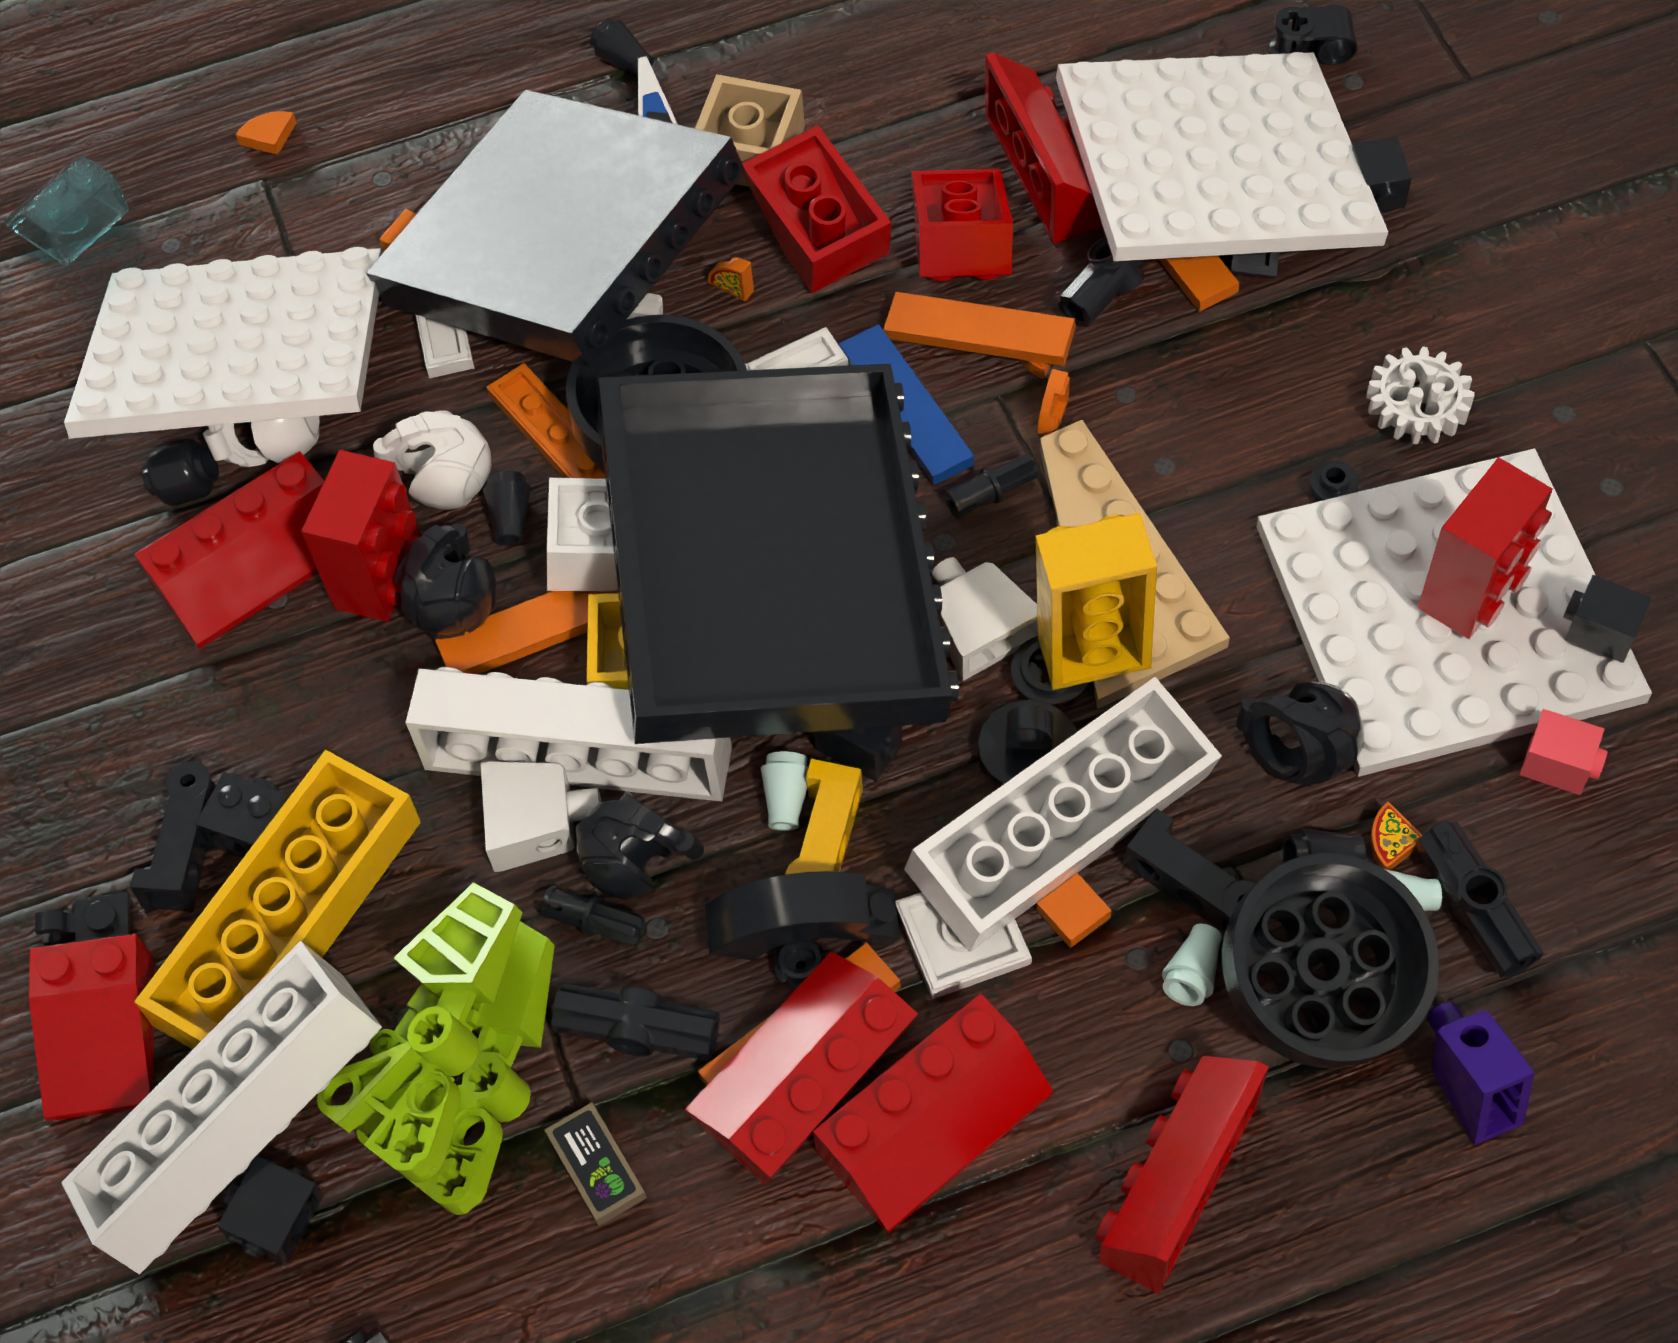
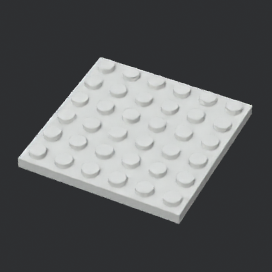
[1056,52,1388,261]
[64,247,382,439]
[1256,448,1652,777]

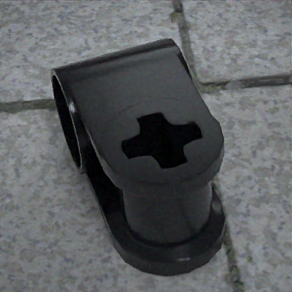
[1268,5,1358,65]

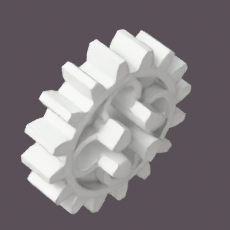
[1366,347,1475,444]

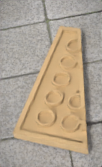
[1040,420,1230,709]

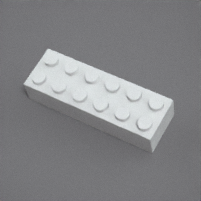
[406,667,732,802]
[904,677,1222,952]
[61,941,382,1275]

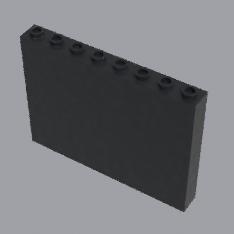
[598,363,959,744]

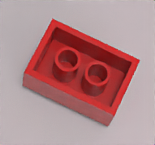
[301,450,421,622]
[1418,457,1553,640]

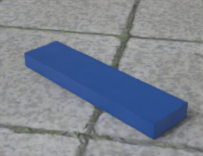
[839,324,974,486]

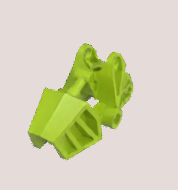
[317,882,555,1215]

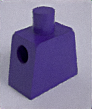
[1427,1002,1535,1145]

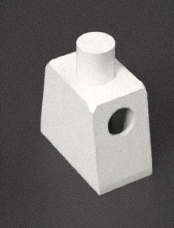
[932,557,1038,681]
[481,762,601,872]

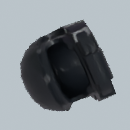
[394,524,496,639]
[1236,682,1364,787]
[576,791,704,900]

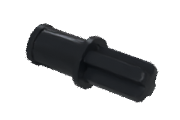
[944,454,1039,519]
[541,885,646,945]

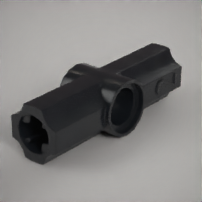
[1058,236,1148,327]
[1415,820,1544,978]
[551,983,720,1061]

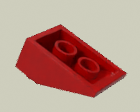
[742,125,891,293]
[912,169,1013,281]
[29,934,154,1122]

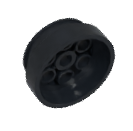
[566,315,747,474]
[1222,853,1439,1068]

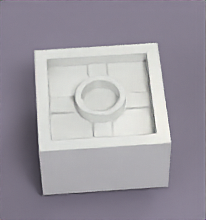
[547,478,618,592]

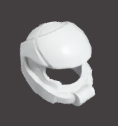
[373,410,492,510]
[203,416,320,467]

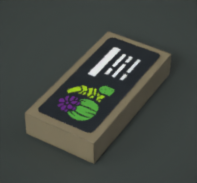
[544,1102,647,1227]

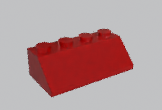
[985,53,1103,244]
[134,451,324,649]
[684,951,918,1186]
[813,993,1053,1234]
[1095,1056,1269,1295]

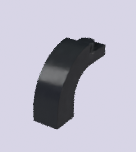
[705,871,900,961]

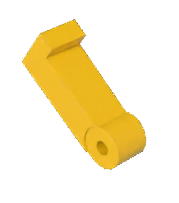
[785,759,863,875]

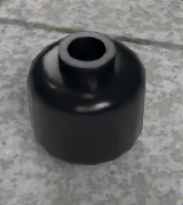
[143,439,219,506]

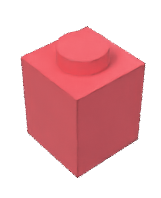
[1519,709,1608,795]

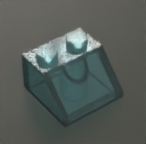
[3,155,130,267]

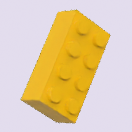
[1036,512,1157,690]

